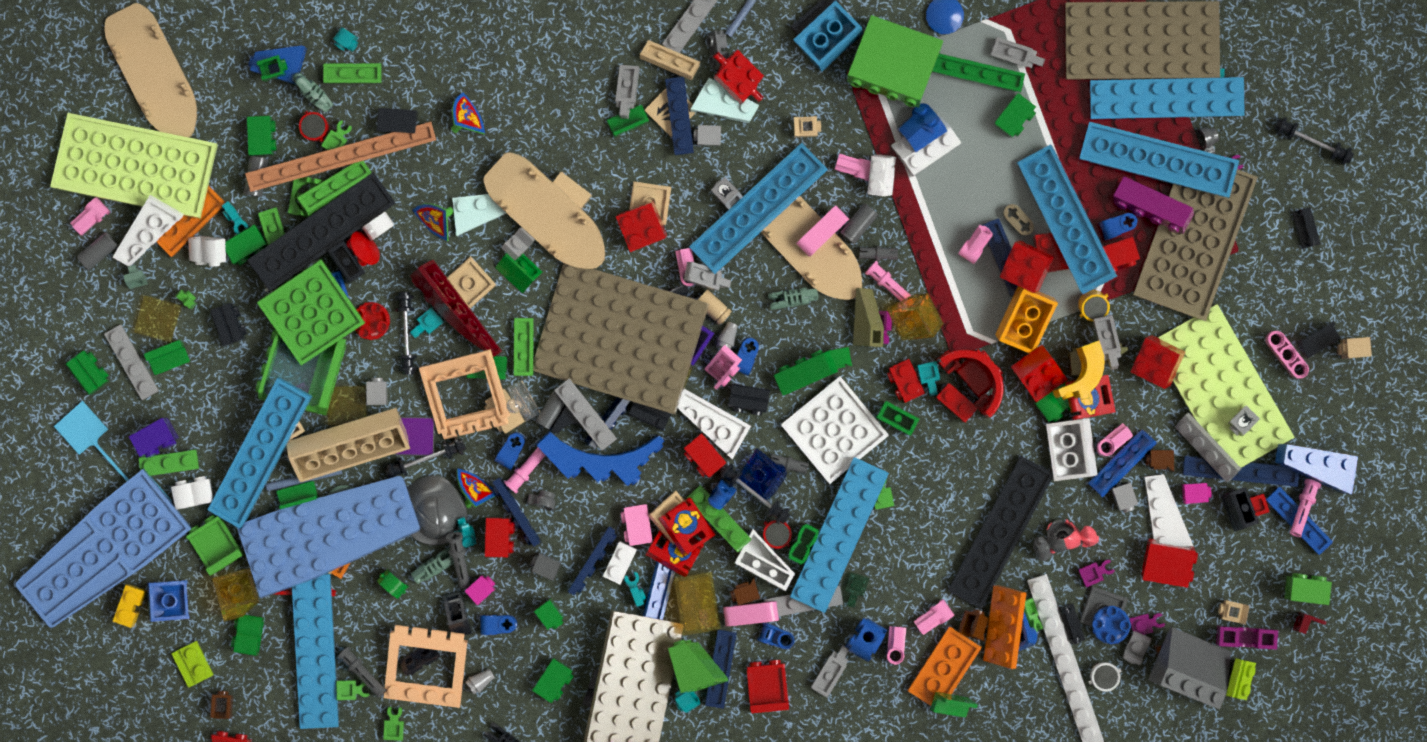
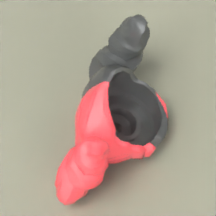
[1033,519,1099,561]

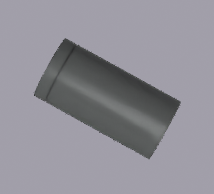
[243,156,269,197]
[840,203,878,245]
[77,231,119,270]
[535,388,566,431]

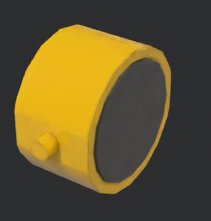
[1078,290,1110,321]

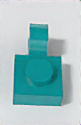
[222,201,249,234]
[410,307,444,339]
[917,361,940,396]
[454,517,477,548]
[625,572,646,607]

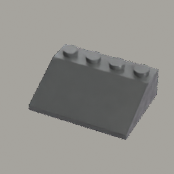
[1148,626,1231,709]

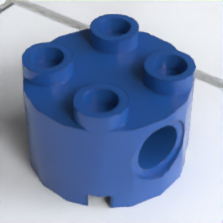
[845,618,887,662]

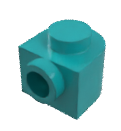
[333,27,358,52]
[674,690,700,713]

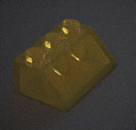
[674,572,721,636]

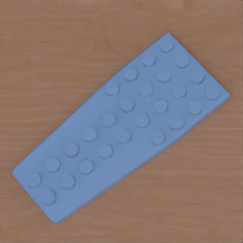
[16,469,192,628]
[237,476,420,598]

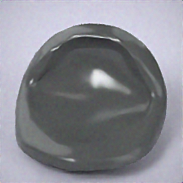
[407,475,467,545]

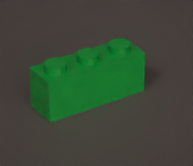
[774,350,838,396]

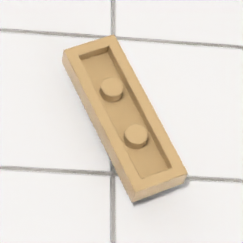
[640,40,700,80]

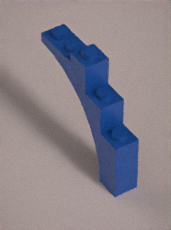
[536,431,664,486]

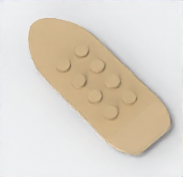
[105,3,197,138]
[484,152,605,269]
[761,196,862,300]

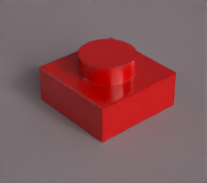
[1250,494,1270,516]

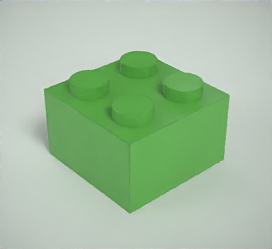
[1284,573,1332,605]

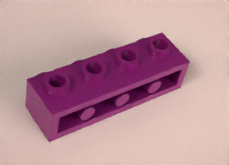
[1113,177,1194,234]

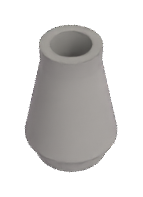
[716,322,738,350]
[465,668,495,695]

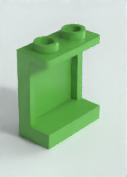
[186,515,245,576]

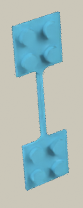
[54,401,172,501]

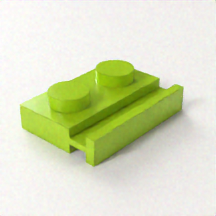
[171,641,214,688]
[1226,658,1256,700]

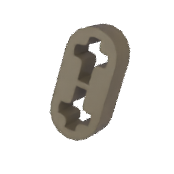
[1003,204,1034,236]

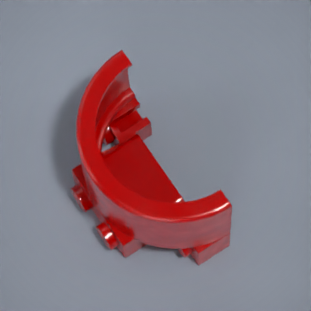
[936,349,1004,418]

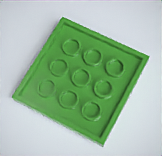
[257,259,365,365]

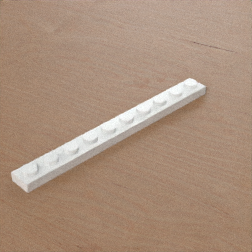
[1027,574,1104,742]

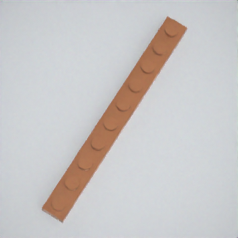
[245,122,436,192]

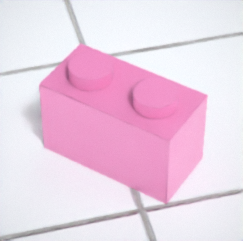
[621,504,653,546]

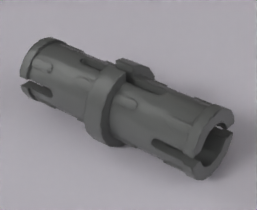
[859,246,898,261]
[769,453,809,475]

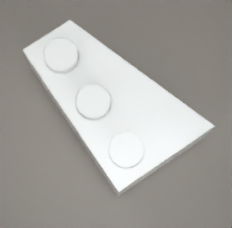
[734,529,795,591]

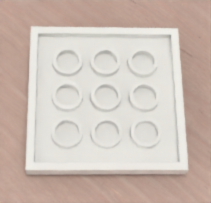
[781,376,889,484]

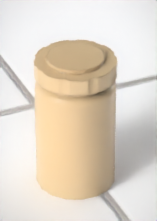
[698,290,732,325]

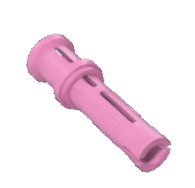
[865,261,917,310]
[504,447,546,494]
[1290,479,1321,537]

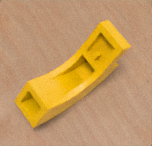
[1053,341,1105,400]

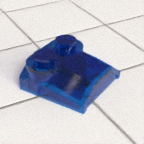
[740,448,787,503]

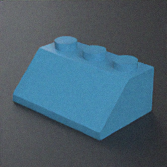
[793,0,863,72]

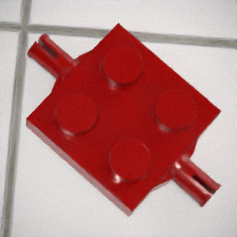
[713,49,764,104]

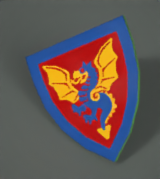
[451,92,485,134]
[413,203,454,241]
[457,468,497,508]

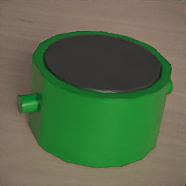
[377,568,409,599]

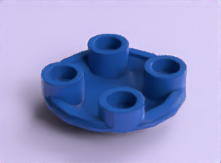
[926,0,964,34]
[1092,606,1131,644]

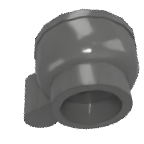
[1197,127,1219,154]
[526,490,556,511]

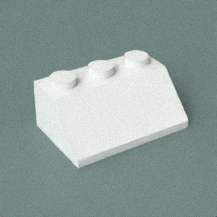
[891,113,961,177]
[1046,418,1097,481]

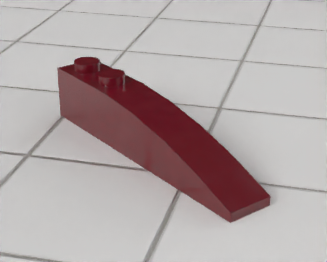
[410,260,502,357]

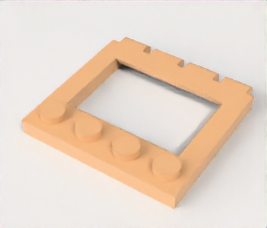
[419,349,510,440]
[384,625,468,708]

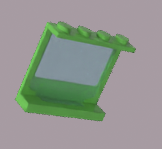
[256,329,346,416]

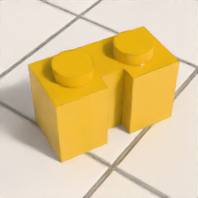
[113,584,147,628]

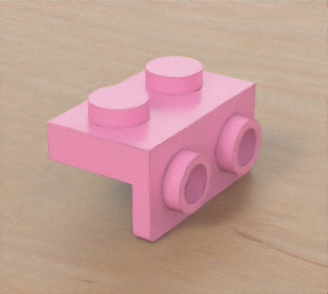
[704,345,742,390]

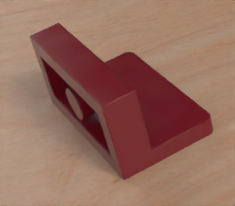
[1292,612,1327,634]

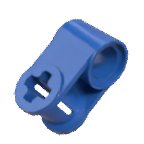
[1099,213,1137,241]
[736,338,759,376]
[494,432,525,470]
[708,479,737,510]
[480,615,517,635]
[757,622,795,649]

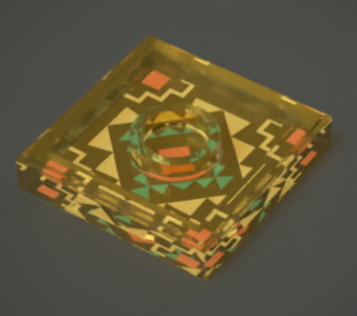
[134,295,182,342]
[328,386,367,425]

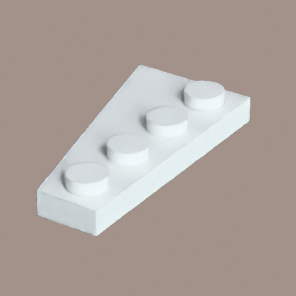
[113,195,184,266]
[677,389,751,459]
[1144,474,1194,548]

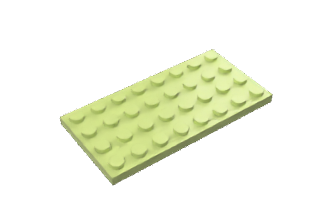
[50,113,218,219]
[1158,304,1295,467]

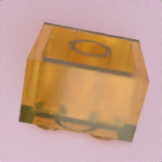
[887,293,944,341]
[212,568,259,622]

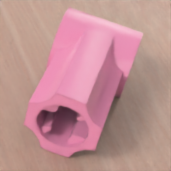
[835,154,871,182]
[70,197,110,235]
[958,225,993,265]
[675,248,695,287]
[1096,423,1133,457]
[914,599,954,635]
[886,626,906,665]

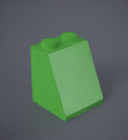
[668,640,728,693]

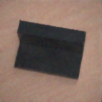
[377,108,418,134]
[1298,321,1341,358]

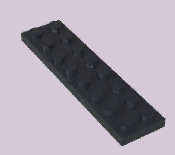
[247,172,396,292]
[948,456,1053,609]

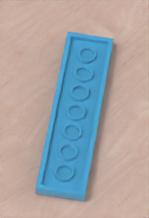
[1090,77,1245,119]
[1079,122,1239,198]
[689,143,828,274]
[1017,144,1117,294]
[208,377,312,529]
[790,457,889,613]
[292,574,339,729]

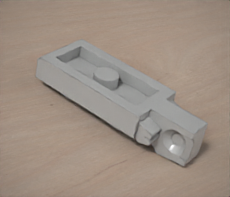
[990,37,1045,68]
[615,65,640,119]
[684,262,731,290]
[1093,315,1121,370]
[811,645,849,697]

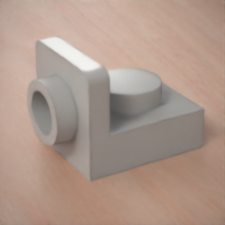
[501,227,535,260]
[1123,631,1151,665]

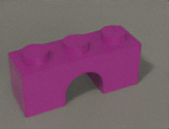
[1216,625,1278,650]

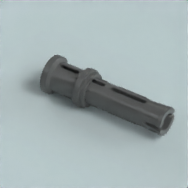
[445,532,470,589]
[337,647,386,698]

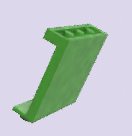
[847,15,943,108]

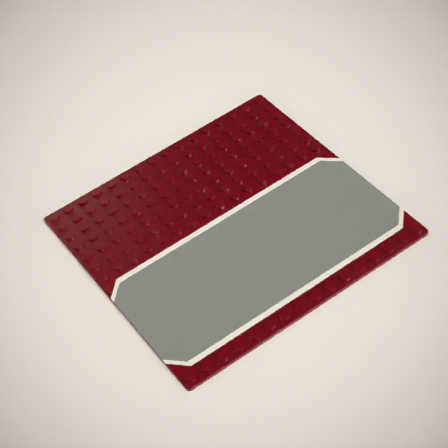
[847,0,1238,352]

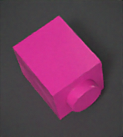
[1182,483,1211,504]
[465,575,495,605]

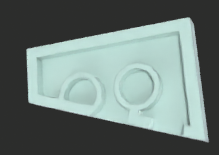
[690,78,759,123]
[452,194,507,236]

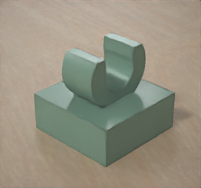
[123,265,148,289]

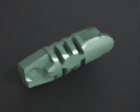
[292,72,333,112]
[768,288,818,310]
[411,547,454,584]

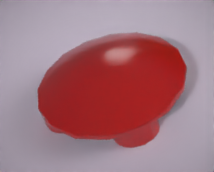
[347,231,380,266]
[355,302,390,340]

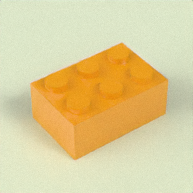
[995,286,1058,353]

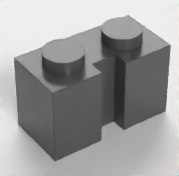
[530,553,562,581]

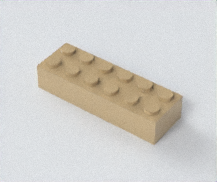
[286,408,410,483]

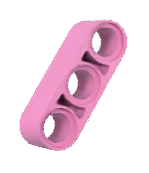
[796,206,849,257]
[1265,331,1309,379]
[723,601,779,627]

